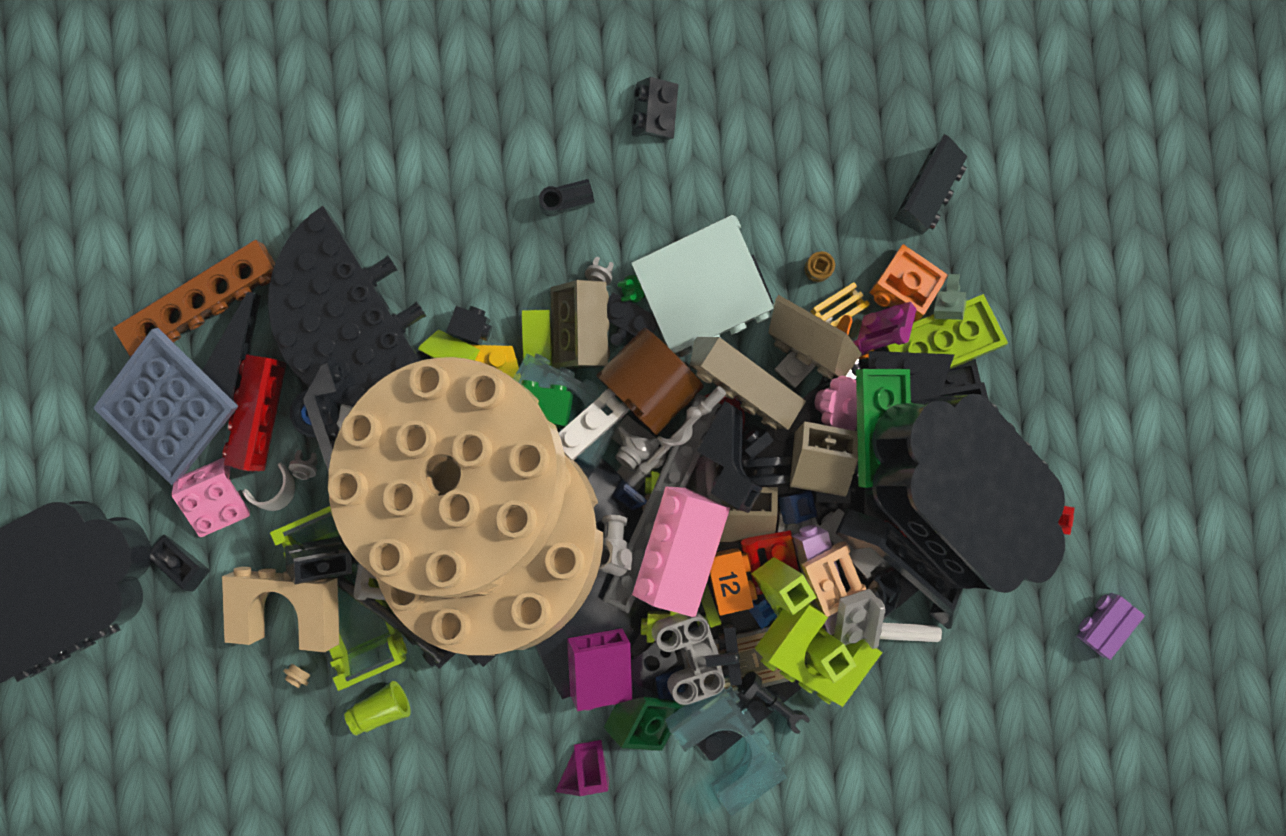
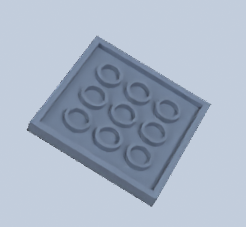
[94,328,238,485]

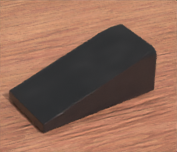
[150,534,210,592]

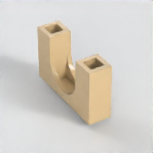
[222,567,339,652]

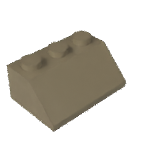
[551,280,610,369]
[768,295,862,380]

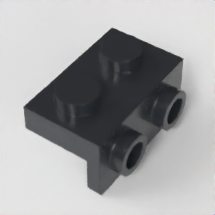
[631,77,678,140]

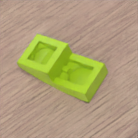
[522,310,552,368]

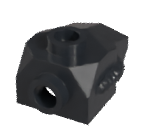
[865,567,902,620]

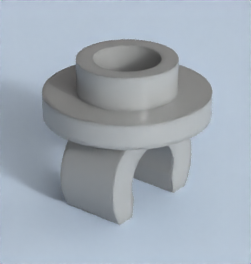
[585,257,614,286]
[288,450,318,480]

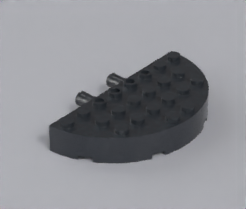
[268,206,427,409]

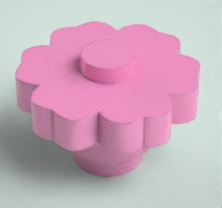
[815,375,857,431]

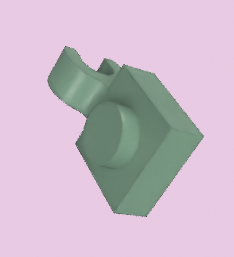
[934,274,967,320]

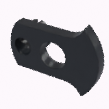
[631,637,679,690]

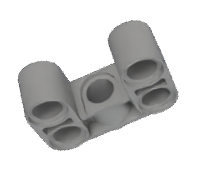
[652,611,725,705]

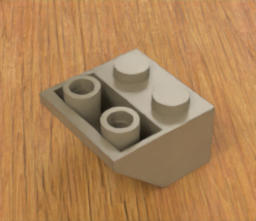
[790,422,858,496]
[720,486,778,542]

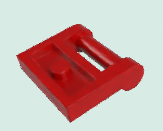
[741,530,800,595]

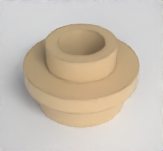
[283,663,310,688]

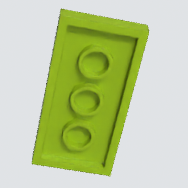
[884,294,1008,369]

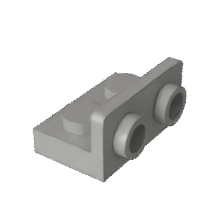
[834,589,885,649]

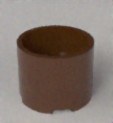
[596,327,704,435]

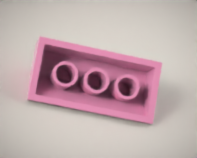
[632,487,730,617]

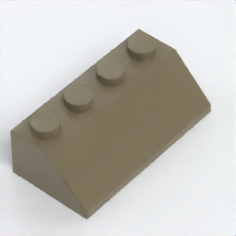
[690,337,806,431]

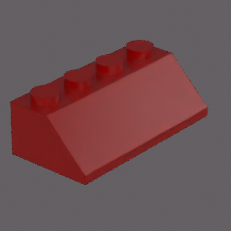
[223,355,287,471]

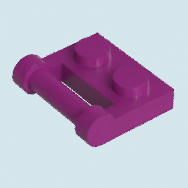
[853,302,916,356]

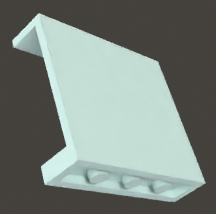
[632,215,774,357]

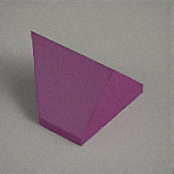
[555,740,609,796]

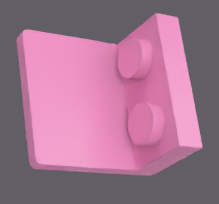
[171,458,250,537]

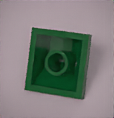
[604,697,686,751]

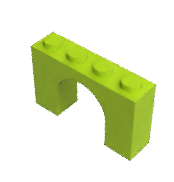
[751,557,857,683]
[754,603,883,707]

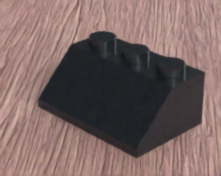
[894,134,968,234]

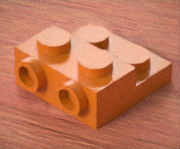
[869,244,948,323]

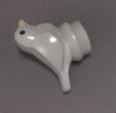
[615,425,661,470]

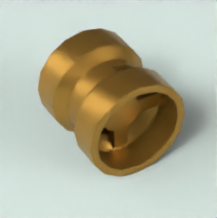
[804,251,835,283]

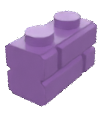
[1077,593,1145,660]

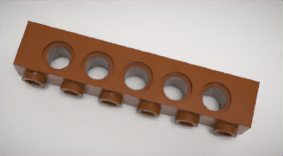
[113,240,275,356]

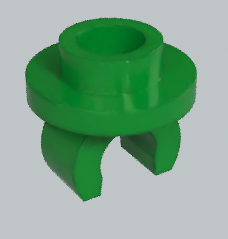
[617,274,645,302]

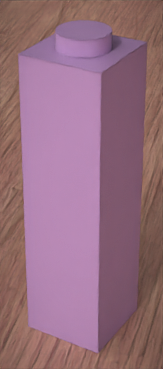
[792,525,841,635]

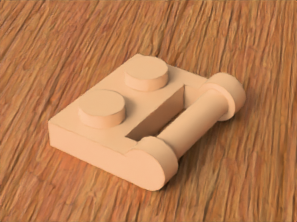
[801,541,867,617]

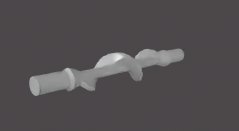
[627,386,726,487]

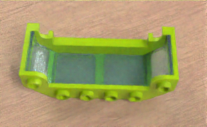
[270,506,408,691]

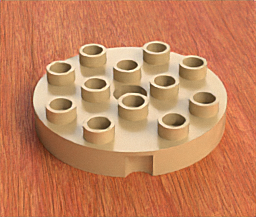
[328,357,566,597]
[377,453,603,655]

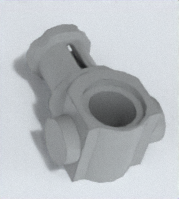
[598,515,632,576]

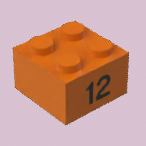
[709,548,757,616]

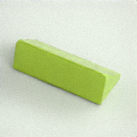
[418,329,480,361]

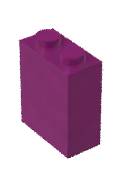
[567,628,632,711]

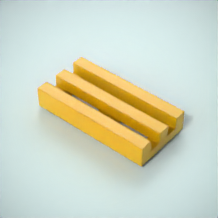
[810,283,870,327]

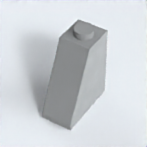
[819,509,892,584]

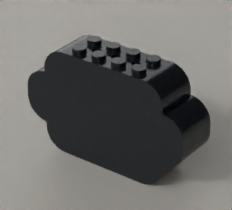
[872,394,1065,593]
[0,501,152,683]

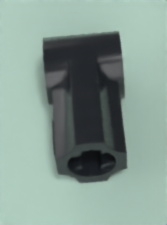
[539,179,595,216]

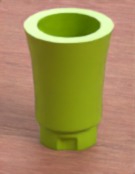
[344,681,411,735]

